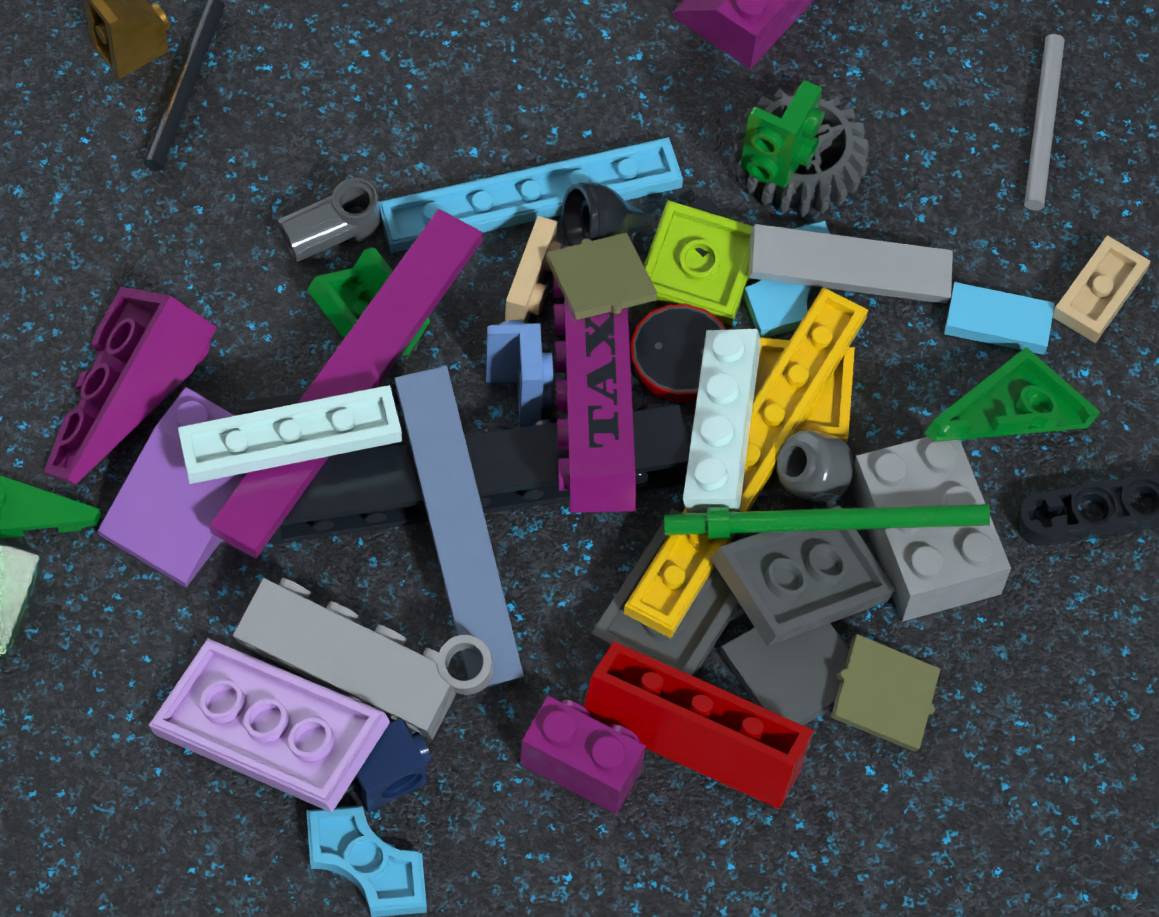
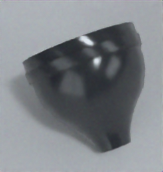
[561,183,645,246]

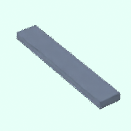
[394,366,524,688]

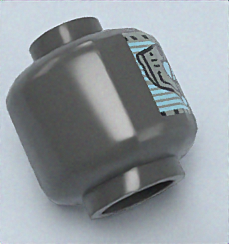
[776,430,854,502]

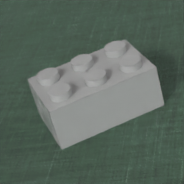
[850,437,1011,622]

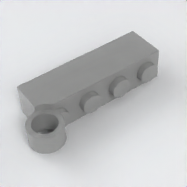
[233,578,495,740]

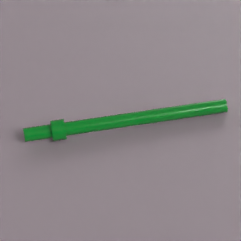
[664,504,990,540]

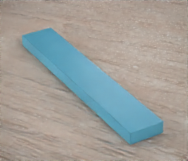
[379,137,683,253]

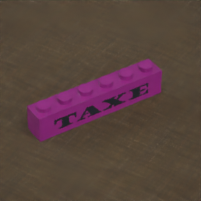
[553,246,636,513]

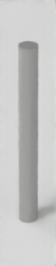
[1024,34,1065,211]

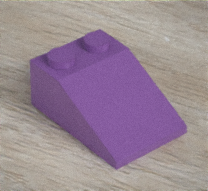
[98,387,247,588]

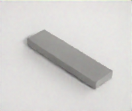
[748,224,953,304]

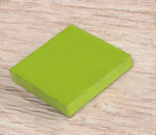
[644,200,753,326]

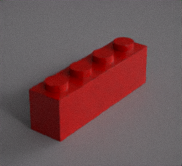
[584,641,814,809]

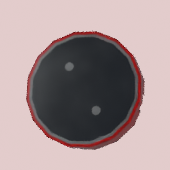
[630,304,726,403]

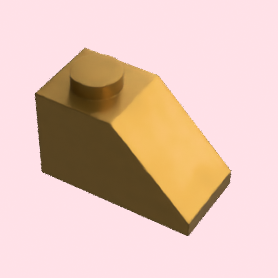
[84,0,170,80]

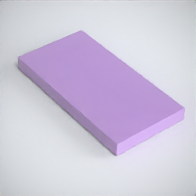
[149,638,390,813]

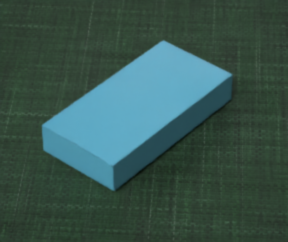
[944,282,1055,355]

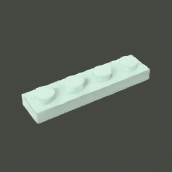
[683,329,761,512]
[178,385,402,484]

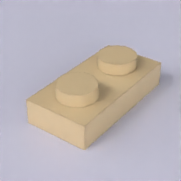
[505,216,563,323]
[1053,235,1151,343]

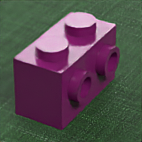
[520,696,646,815]

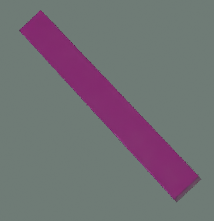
[209,209,483,559]

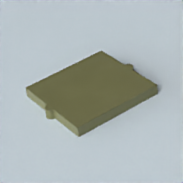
[546,233,657,321]
[831,634,940,752]

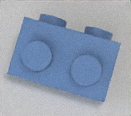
[486,320,553,428]

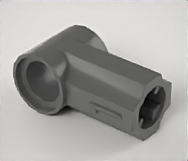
[277,178,381,262]

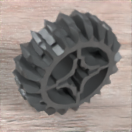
[733,85,869,217]

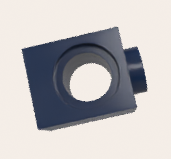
[352,718,432,812]

